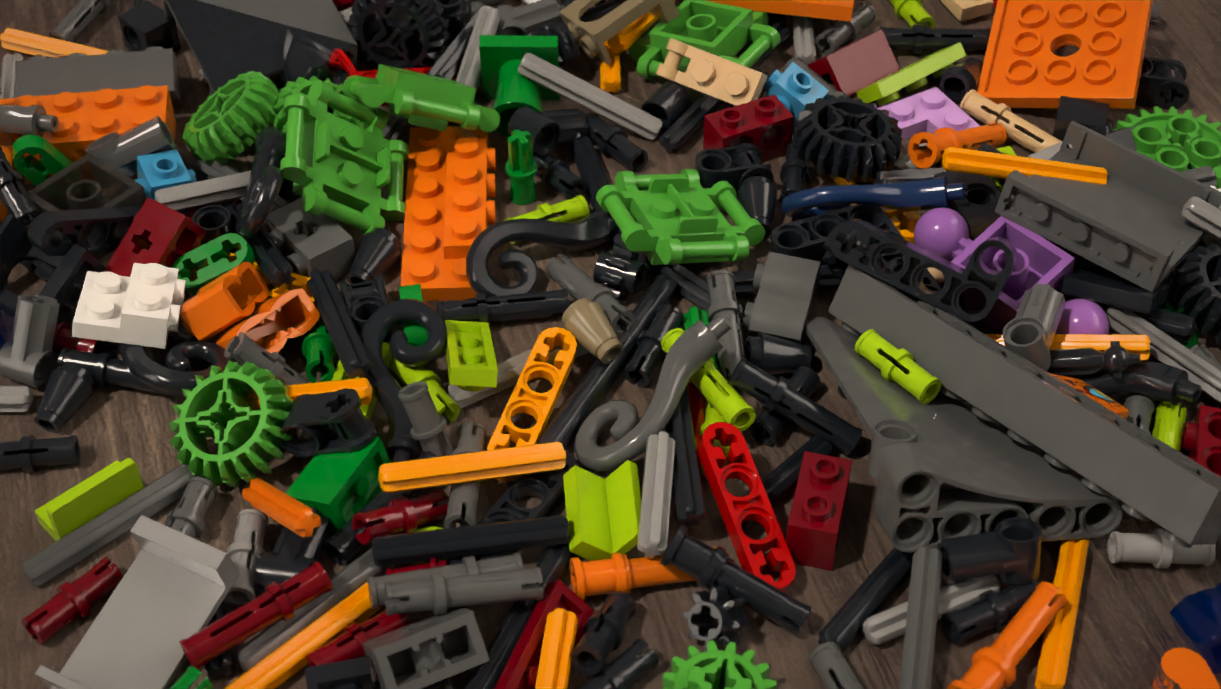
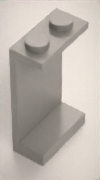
[35,515,239,689]

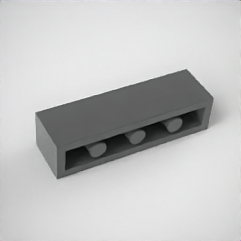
[15,47,181,108]

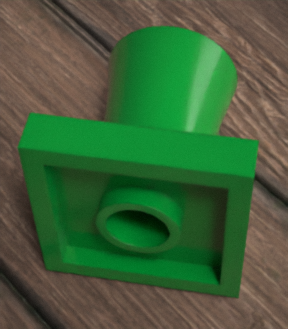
[479,35,560,137]

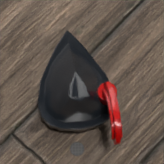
[283,28,359,86]

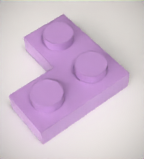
[877,87,980,140]

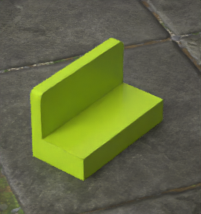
[34,458,144,541]
[563,460,641,561]

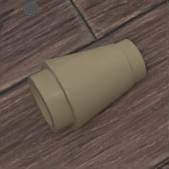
[562,298,624,364]

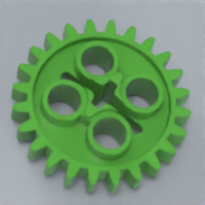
[1113,106,1221,189]

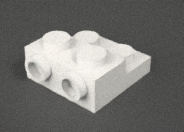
[72,263,186,349]

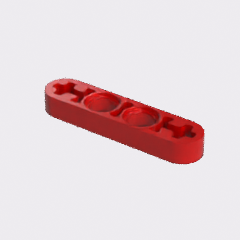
[698,422,796,593]

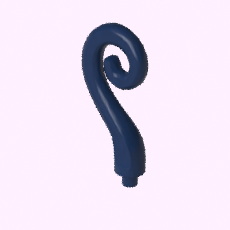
[781,176,966,219]

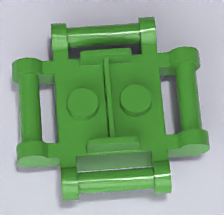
[628,0,780,79]
[343,64,500,132]
[280,80,408,235]
[596,169,765,265]

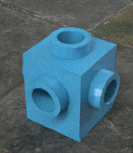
[763,62,829,133]
[134,149,197,213]

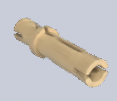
[960,89,1062,153]

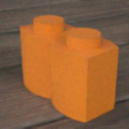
[180,262,268,341]
[215,288,320,353]

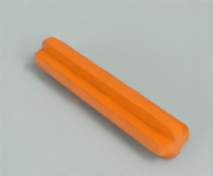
[242,478,321,538]

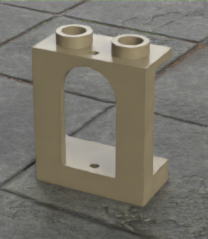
[559,0,679,65]

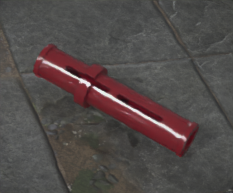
[179,561,333,670]

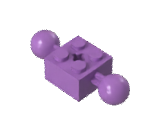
[914,207,1109,335]

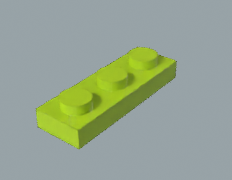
[856,42,966,107]
[445,320,498,392]

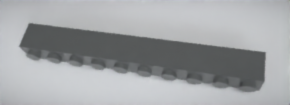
[828,264,1221,548]

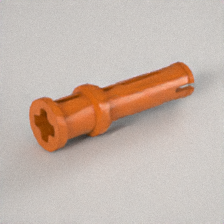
[908,122,1007,169]
[570,547,717,601]
[946,582,1067,689]

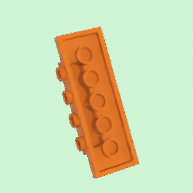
[400,126,496,301]

